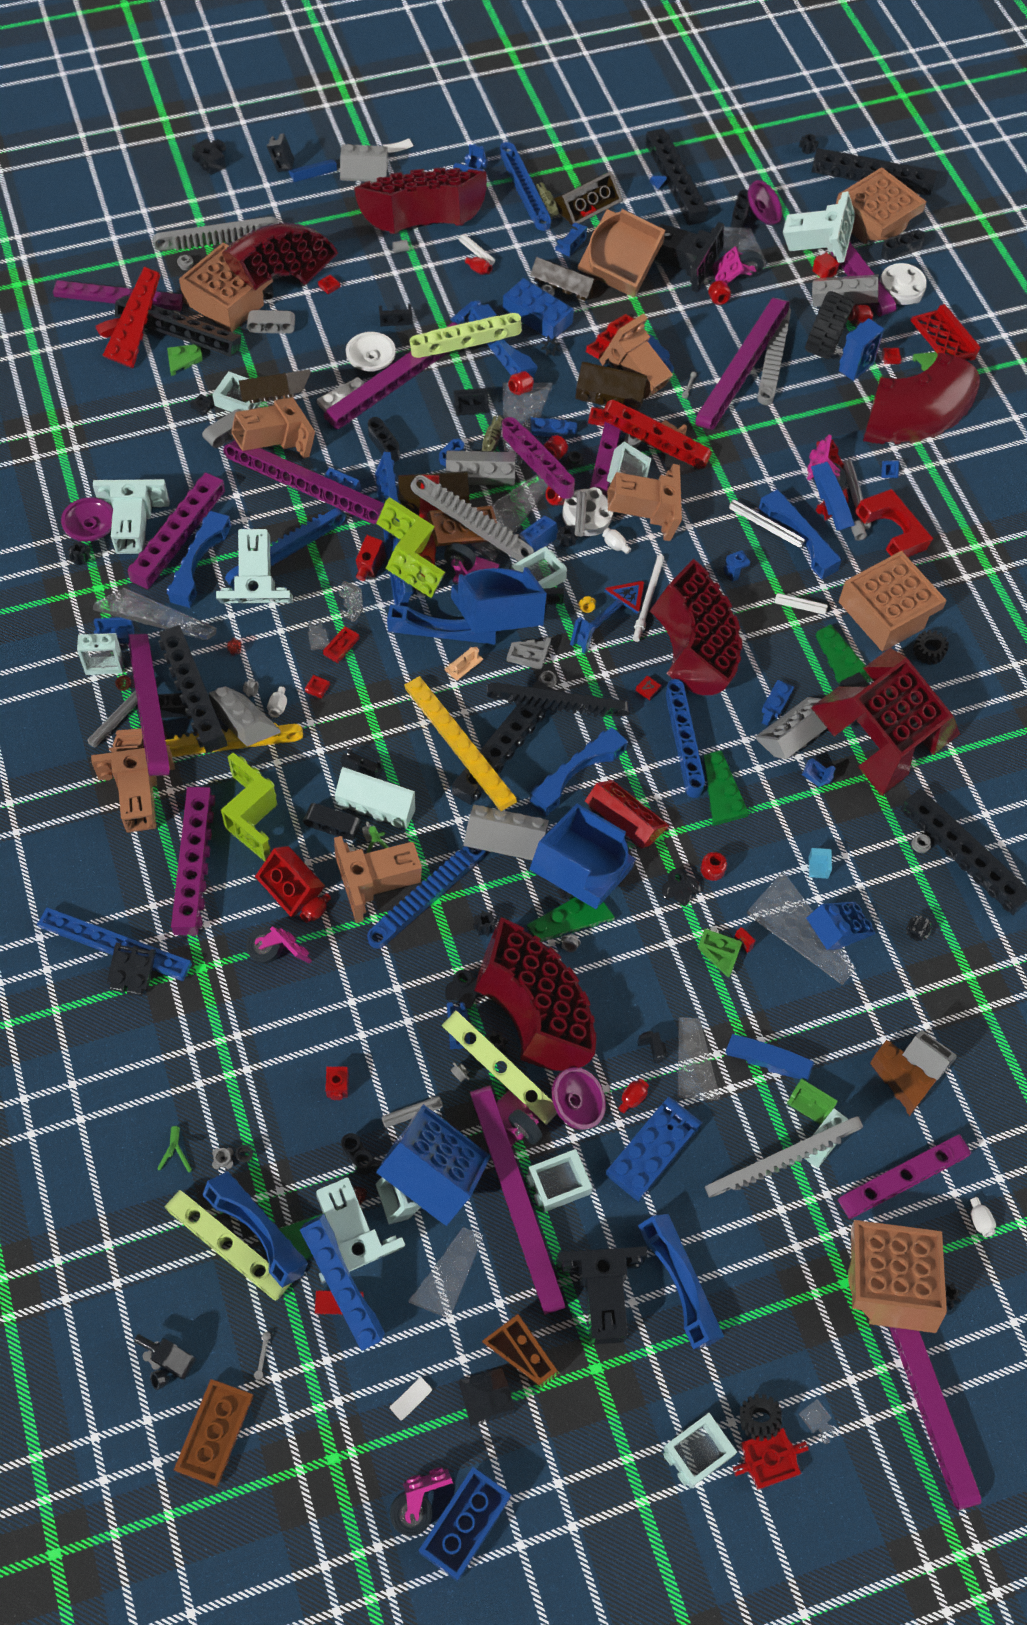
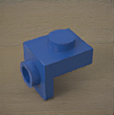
[724,550,750,582]
[802,758,836,787]

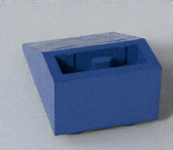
[806,902,875,950]

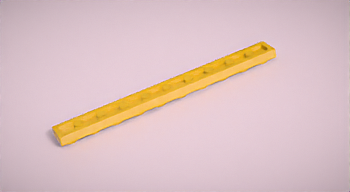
[404,676,517,811]

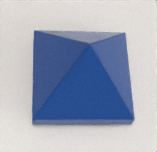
[649,176,667,189]
[881,460,899,478]

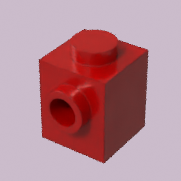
[812,252,839,278]
[325,1067,349,1100]

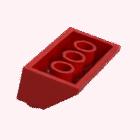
[585,780,670,848]

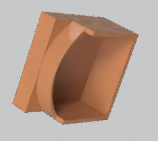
[836,167,926,244]
[578,209,665,298]
[179,242,273,332]
[839,551,947,652]
[848,1220,947,1333]

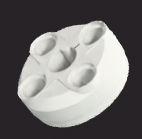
[880,263,926,305]
[562,487,613,536]

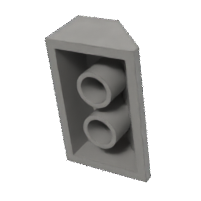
[340,144,388,182]

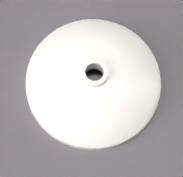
[346,332,396,371]

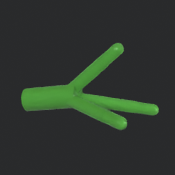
[366,826,389,853]
[157,1126,192,1172]

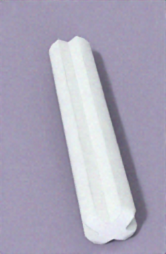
[459,234,495,266]
[775,593,828,614]

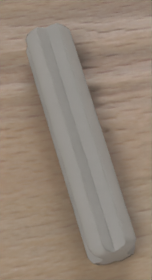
[575,491,587,537]
[382,1096,442,1128]

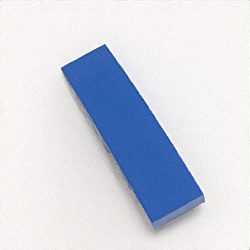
[811,462,855,531]
[725,1034,814,1081]

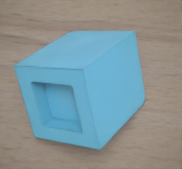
[809,848,832,879]

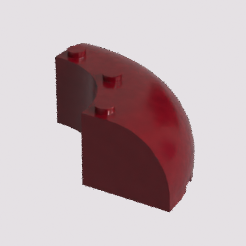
[354,168,487,234]
[222,223,338,291]
[863,353,980,444]
[650,558,742,695]
[474,917,596,1071]

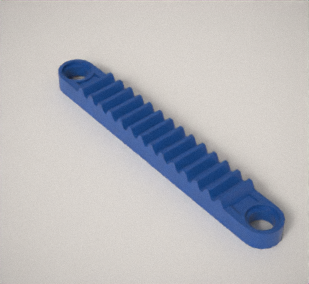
[500,142,551,231]
[225,508,346,587]
[367,846,486,949]

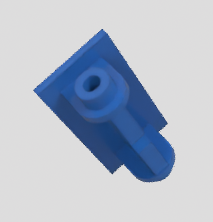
[450,300,482,325]

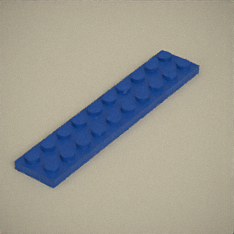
[375,452,414,607]

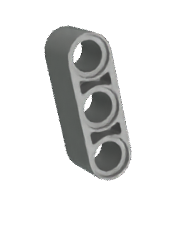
[247,310,295,334]
[202,409,242,448]

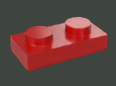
[323,626,360,663]

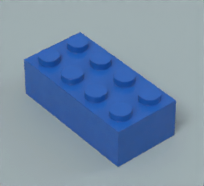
[503,278,574,339]
[418,1467,512,1582]

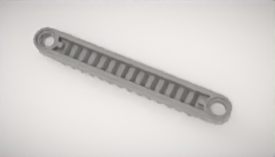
[153,217,278,251]
[757,308,791,405]
[410,475,534,561]
[705,1117,863,1198]

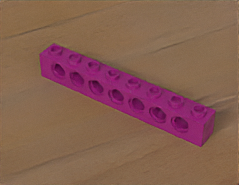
[127,472,225,589]
[171,787,215,936]

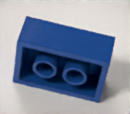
[838,318,884,381]

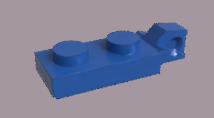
[530,417,577,437]
[761,680,794,726]

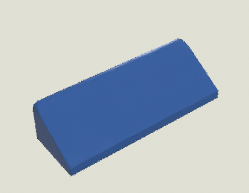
[289,159,337,182]

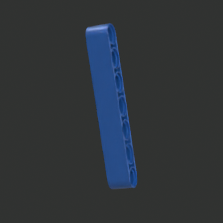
[666,679,705,798]

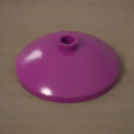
[748,180,782,225]
[61,497,113,542]
[552,1067,606,1130]

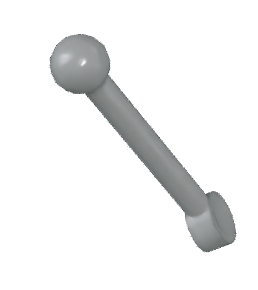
[682,372,697,399]
[254,1332,271,1380]

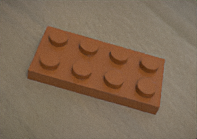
[427,506,497,547]
[174,1379,254,1487]

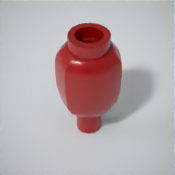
[465,257,492,275]
[300,893,331,923]
[618,1078,649,1114]

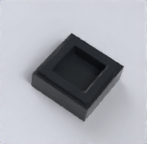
[190,394,214,415]

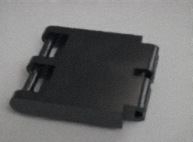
[107,942,156,996]

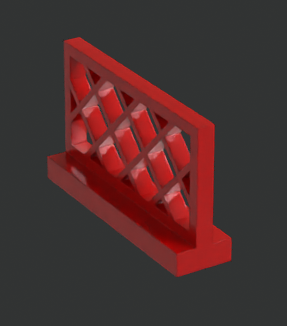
[910,304,981,361]

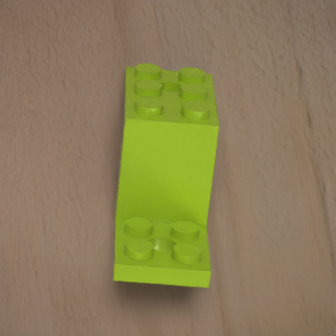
[376,497,445,598]
[221,753,277,861]

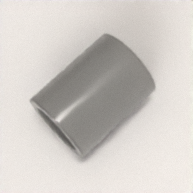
[392,240,409,253]
[851,521,867,541]

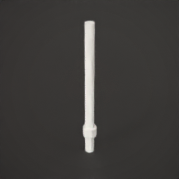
[633,555,664,642]

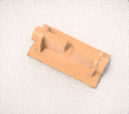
[444,646,483,681]

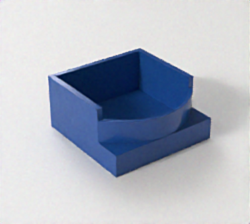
[451,567,547,634]
[529,804,636,909]
[376,1104,491,1226]

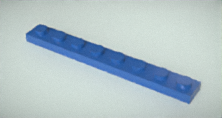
[37,908,192,981]

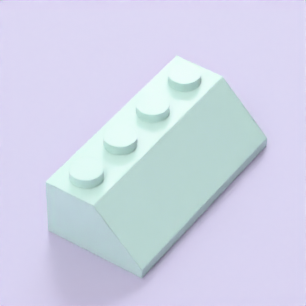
[335,767,415,829]

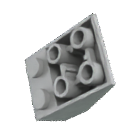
[902,1030,957,1080]

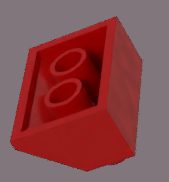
[255,846,325,917]

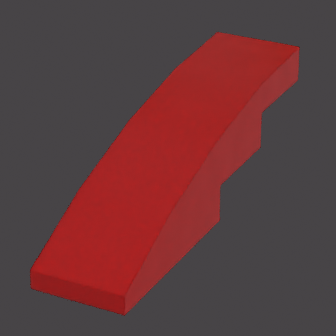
[585,314,634,359]

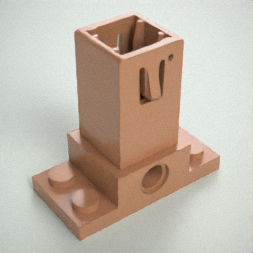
[599,313,673,399]
[231,395,315,458]
[607,464,682,541]
[91,745,175,832]
[334,836,422,923]

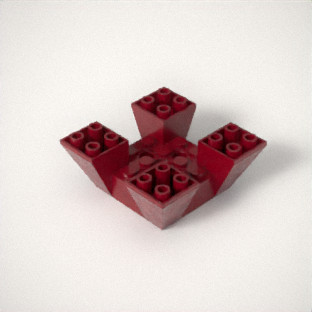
[811,648,960,796]

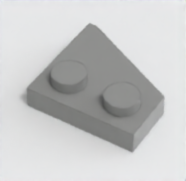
[507,638,551,670]

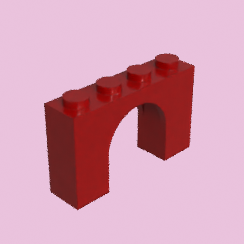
[855,489,933,557]

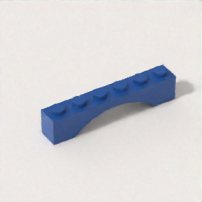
[468,304,537,380]
[759,489,841,580]
[167,511,231,608]
[387,605,497,645]
[530,727,628,817]
[203,1171,308,1288]
[300,1214,385,1351]
[638,1214,724,1349]

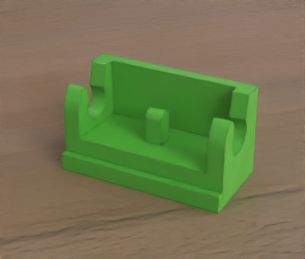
[787,1079,838,1125]

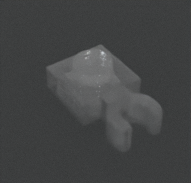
[308,620,329,650]
[799,1399,839,1445]

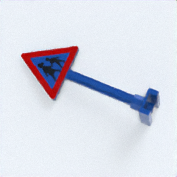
[570,581,644,654]

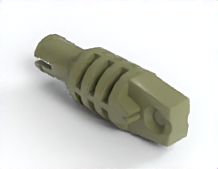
[536,182,559,217]
[482,415,503,452]

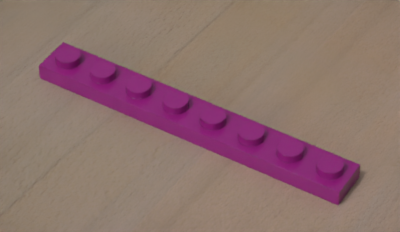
[53,280,183,311]

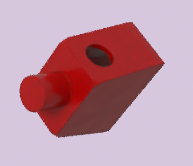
[356,535,387,581]

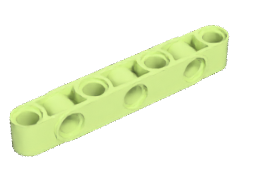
[410,313,522,358]
[442,1010,557,1125]
[165,1190,291,1302]

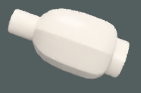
[602,528,631,554]
[267,687,287,718]
[970,1197,996,1237]

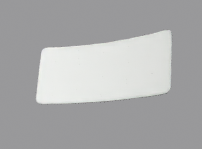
[383,139,413,152]
[390,1377,432,1420]

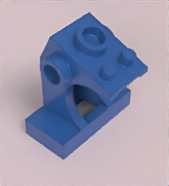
[453,144,488,172]

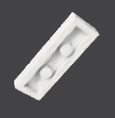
[317,377,364,412]

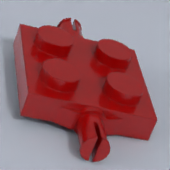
[732,1428,809,1490]

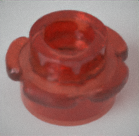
[227,638,242,656]

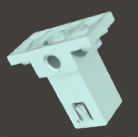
[783,192,856,263]
[93,479,170,554]
[216,529,293,603]
[316,1178,405,1284]

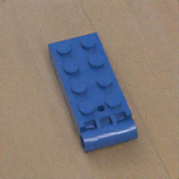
[606,1097,703,1202]

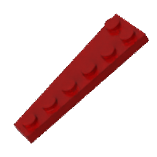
[103,267,160,369]

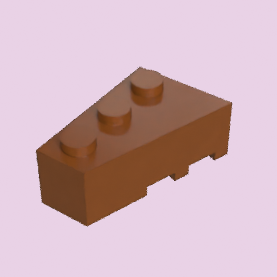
[870,1040,936,1116]
[481,1314,560,1387]

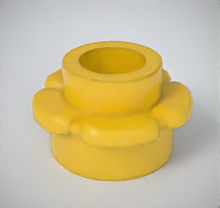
[578,596,596,613]

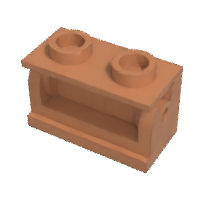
[109,728,144,752]

